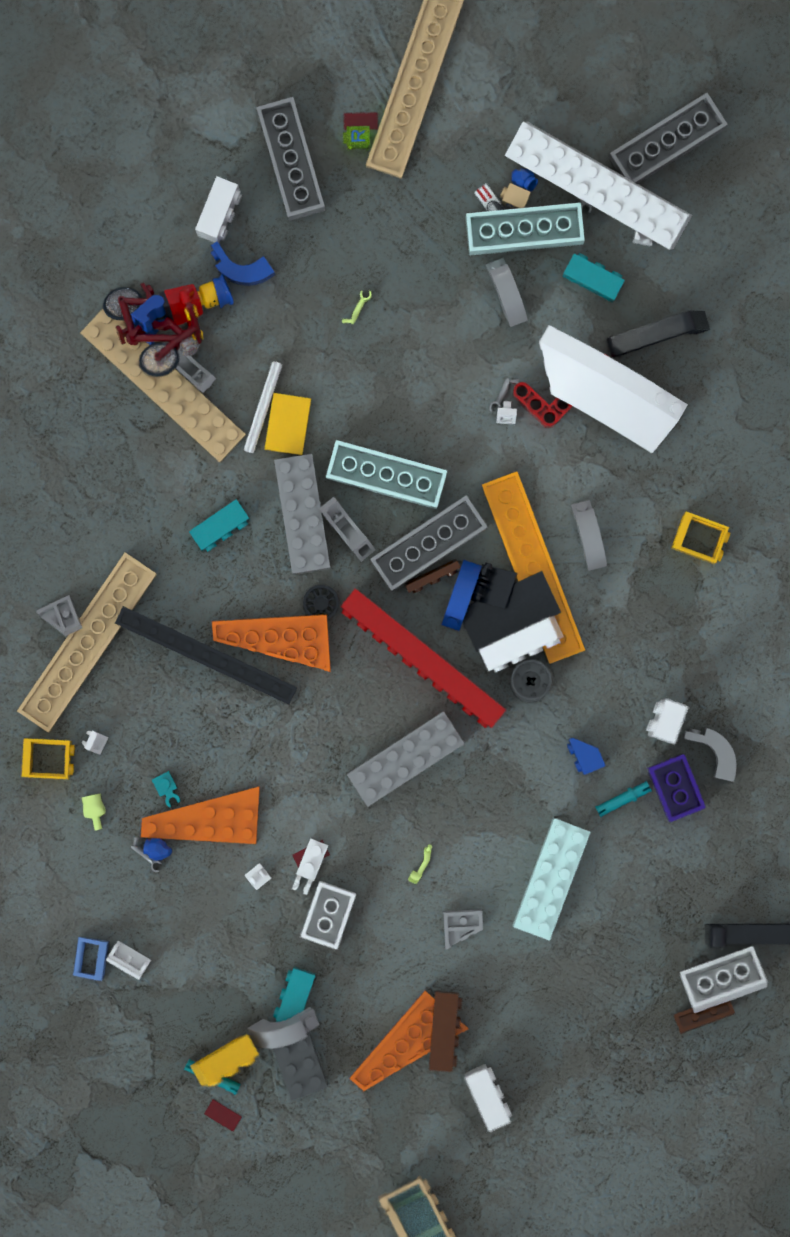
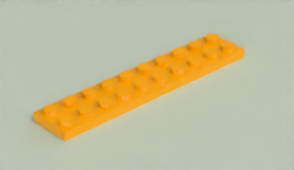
[481,471,585,664]

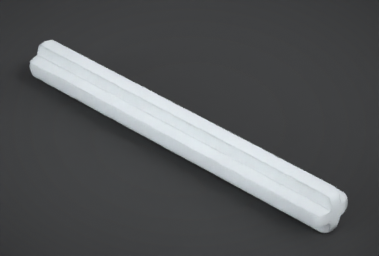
[244,361,282,453]

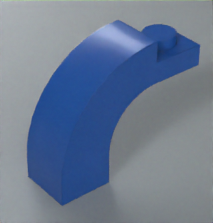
[211,241,275,285]
[441,560,482,631]

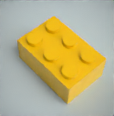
[190,1034,259,1087]

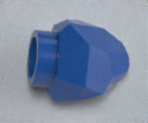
[511,169,538,192]
[143,838,172,861]

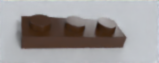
[404,559,461,593]
[674,1001,735,1034]

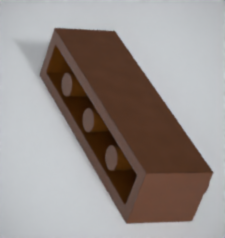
[429,990,462,1072]

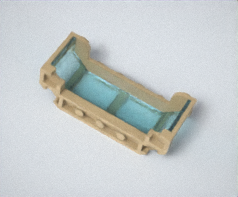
[379,1176,456,1237]

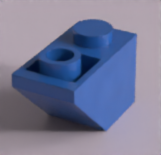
[567,738,605,775]

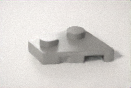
[36,595,83,636]
[443,909,483,949]

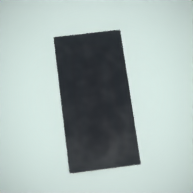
[463,571,561,652]

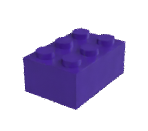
[647,754,706,822]

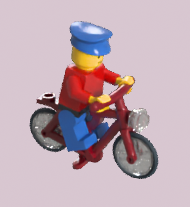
[103,274,234,377]

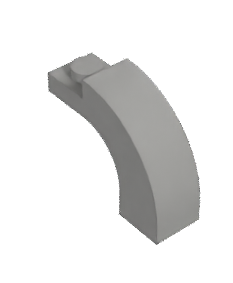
[485,258,528,327]
[156,342,216,392]
[319,497,376,562]
[571,500,607,571]
[683,728,737,782]
[247,1007,319,1048]

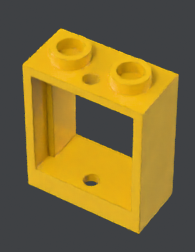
[671,511,731,564]
[22,738,75,779]

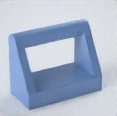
[73,937,109,981]

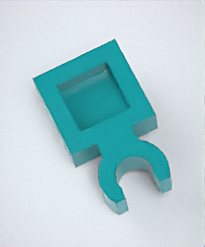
[152,771,181,807]

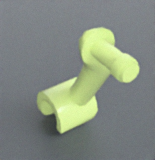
[342,290,372,325]
[408,845,432,884]

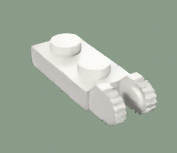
[292,838,328,895]

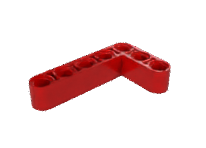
[513,354,609,428]

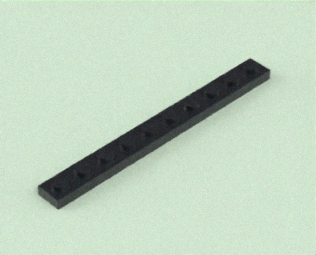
[115,606,297,705]

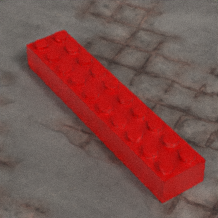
[341,588,506,728]

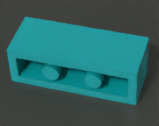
[562,253,625,303]
[189,499,250,552]
[273,967,316,1022]

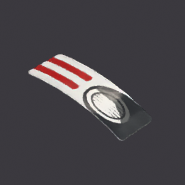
[474,184,505,211]

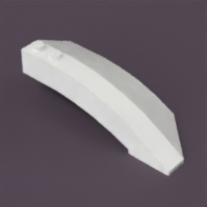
[539,325,688,453]

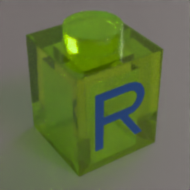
[343,126,370,149]

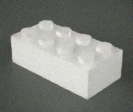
[479,616,564,672]
[680,946,767,1013]

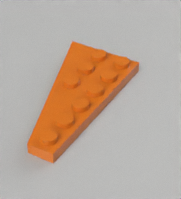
[212,614,331,672]
[141,786,260,844]
[349,990,469,1091]

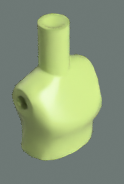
[81,793,106,830]

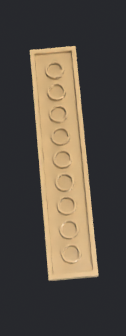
[366,0,464,179]
[80,306,246,463]
[17,553,157,733]

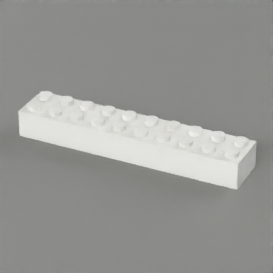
[505,122,692,249]

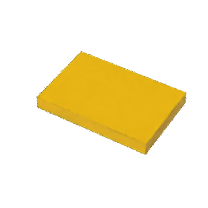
[265,393,311,455]

